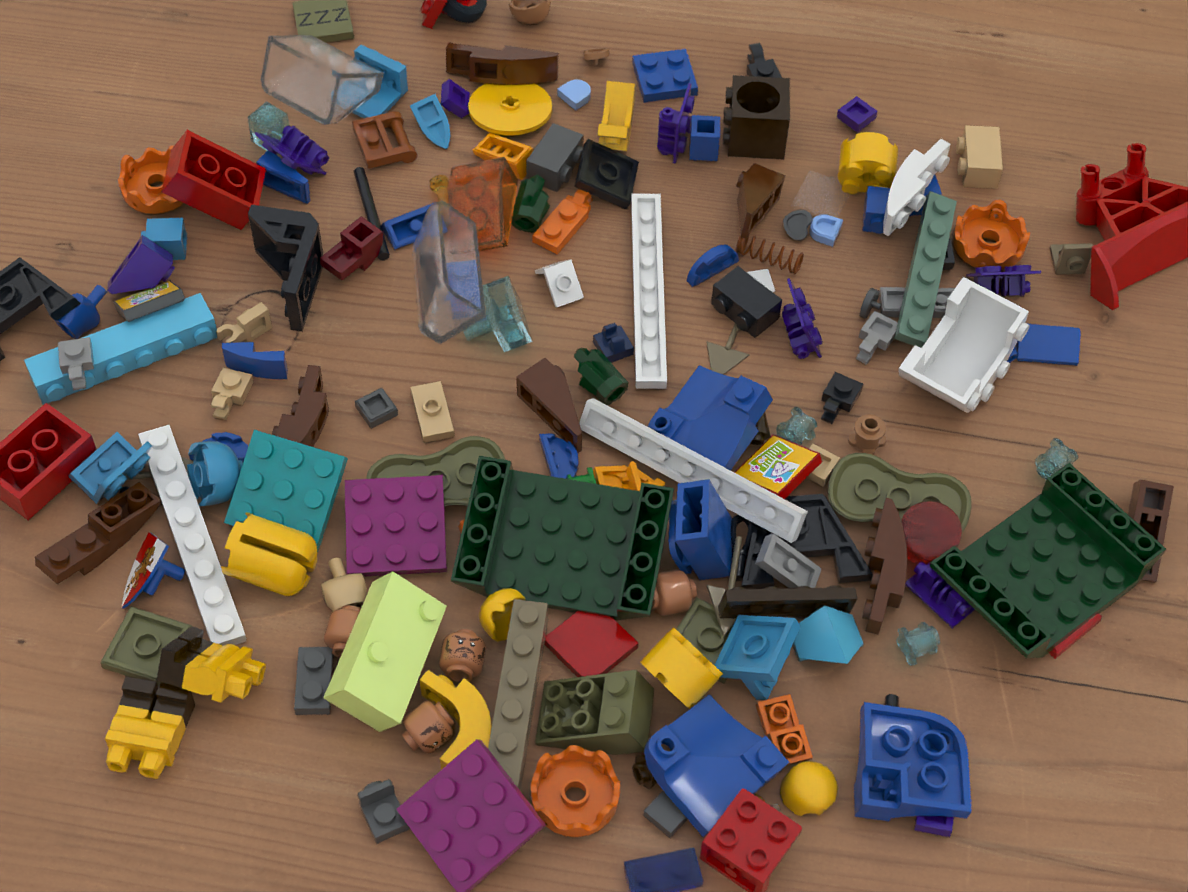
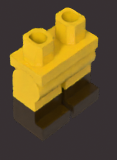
[157,626,266,703]
[105,676,195,779]

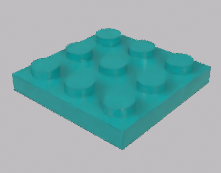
[224,430,348,552]

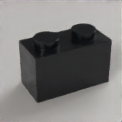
[711,266,782,338]

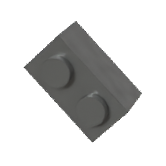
[526,123,584,192]

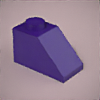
[107,235,175,294]

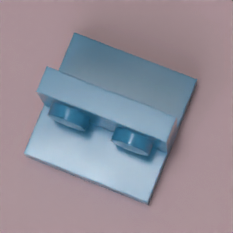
[715,615,801,700]

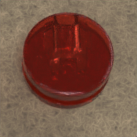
[901,501,962,565]

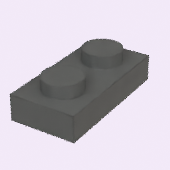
[294,647,334,715]

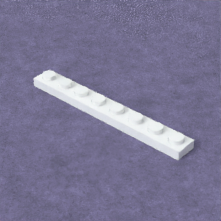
[631,194,667,389]
[579,398,808,543]
[138,425,247,646]

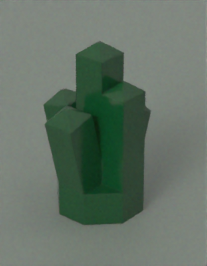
[511,174,550,233]
[573,348,629,405]

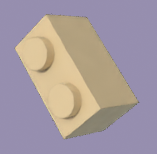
[956,125,1003,189]

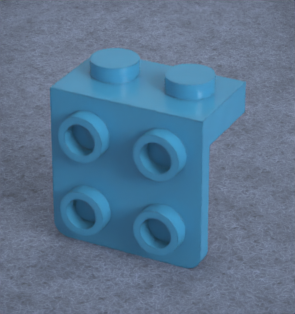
[332,44,408,118]
[69,432,152,504]

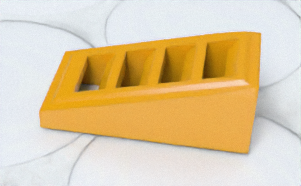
[473,133,534,180]

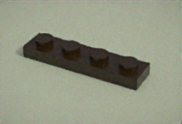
[718,585,858,619]

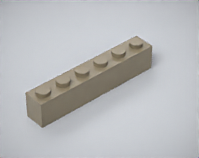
[488,599,548,791]

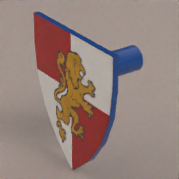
[121,532,185,609]

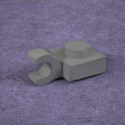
[856,311,898,365]
[58,337,94,390]

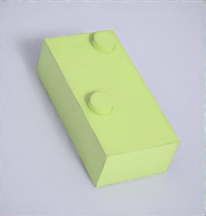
[324,572,447,732]

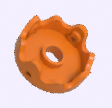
[118,146,184,214]
[952,200,1030,270]
[531,745,620,837]

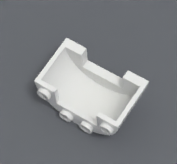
[898,277,1030,413]

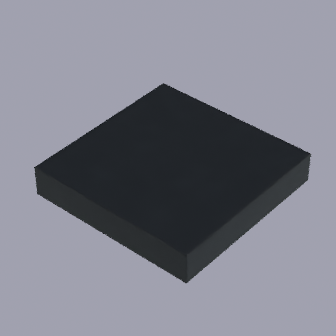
[574,139,639,209]

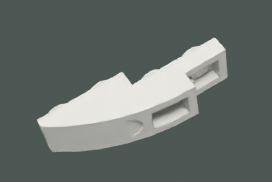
[883,139,950,236]

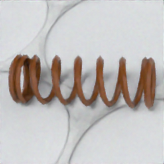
[736,235,804,274]

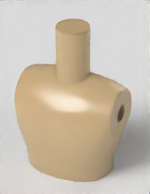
[321,558,367,612]

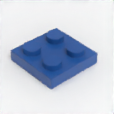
[632,49,698,103]

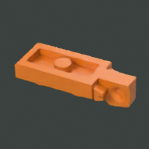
[532,189,593,254]

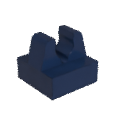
[593,323,634,363]

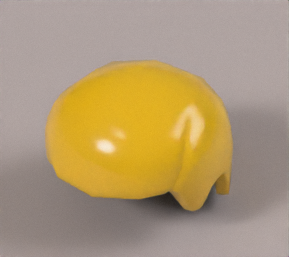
[479,588,525,642]
[780,761,838,816]

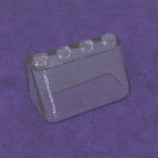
[261,35,384,125]
[412,200,486,344]

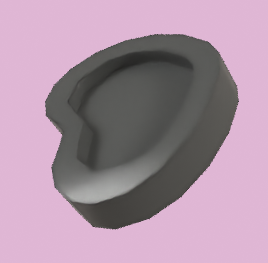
[783,210,813,241]
[859,288,881,319]

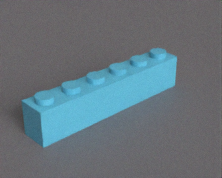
[24,293,218,405]

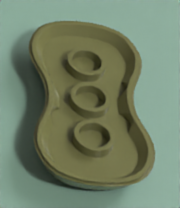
[366,436,506,506]
[828,453,972,543]

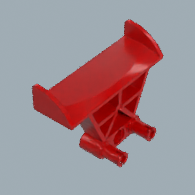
[1076,143,1188,310]

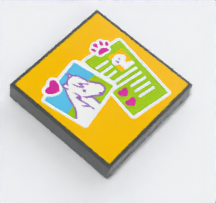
[113,280,185,322]

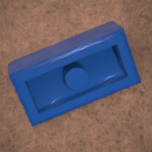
[381,202,448,250]
[1016,324,1081,366]

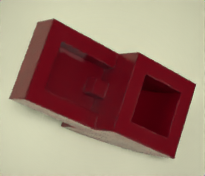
[320,216,383,281]

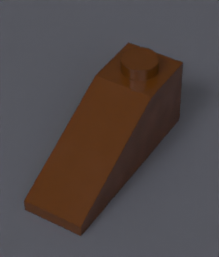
[737,163,785,239]
[516,358,582,453]
[1128,480,1174,583]

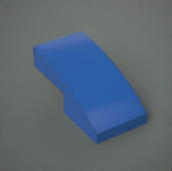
[222,342,288,379]

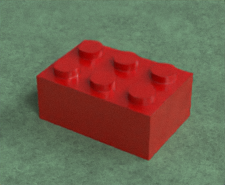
[161,130,266,230]
[0,403,97,520]

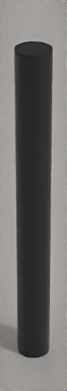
[353,167,390,260]

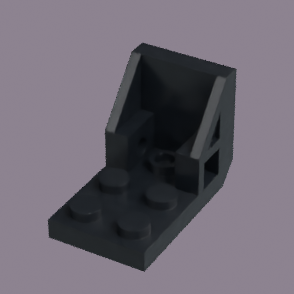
[248,205,323,332]

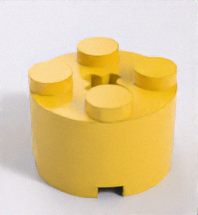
[838,132,898,194]
[640,627,723,709]

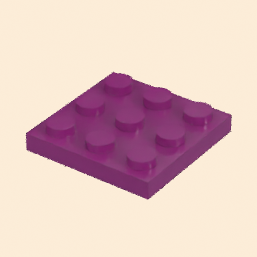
[345,475,447,577]
[396,739,546,892]

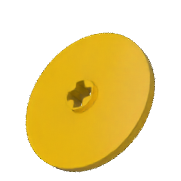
[468,83,552,136]

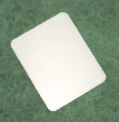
[747,269,775,292]

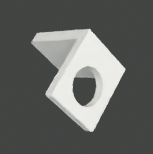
[535,259,584,307]

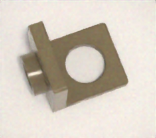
[1050,243,1093,275]

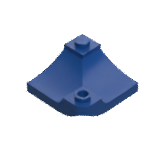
[648,365,773,471]
[644,694,789,837]
[854,702,972,821]

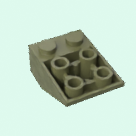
[535,670,654,755]

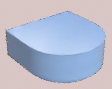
[557,80,591,110]
[809,214,843,247]

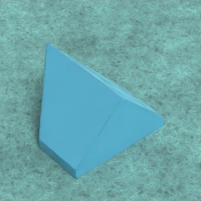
[793,606,863,664]

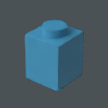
[141,218,188,260]

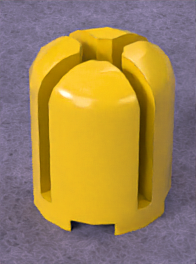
[221,512,317,597]

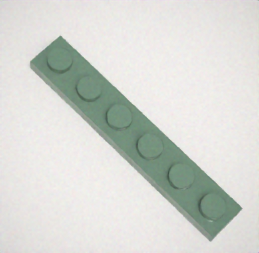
[894,191,957,348]

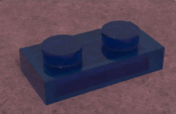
[624,847,703,892]

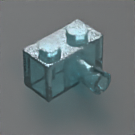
[461,276,533,352]

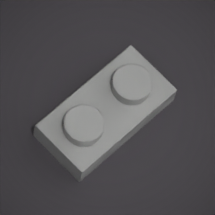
[755,533,822,589]

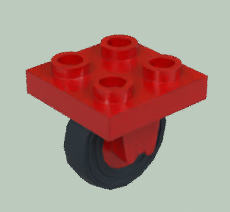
[420,0,487,29]

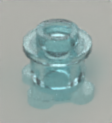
[776,407,817,445]
[1035,438,1078,480]
[896,622,940,666]

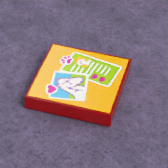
[734,434,823,499]

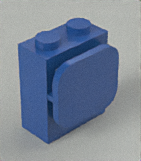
[668,479,732,580]

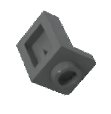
[357,779,410,844]

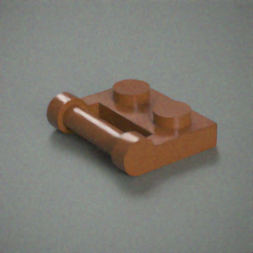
[352,111,417,169]

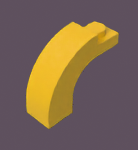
[598,81,636,151]
[420,670,492,770]

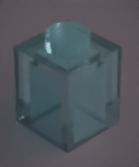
[247,101,290,151]

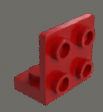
[699,789,802,892]

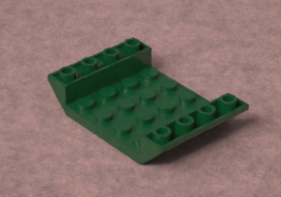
[451,456,674,620]
[930,463,1166,659]

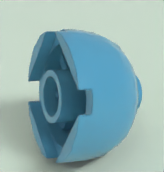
[187,441,243,507]

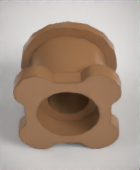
[848,414,886,455]

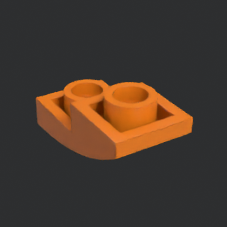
[755,694,813,765]

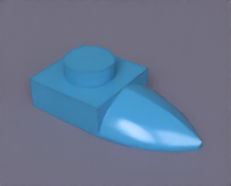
[410,94,451,149]

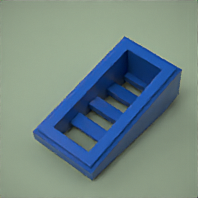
[256,150,310,204]

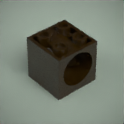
[723,75,790,160]

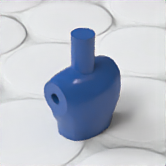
[55,285,107,339]

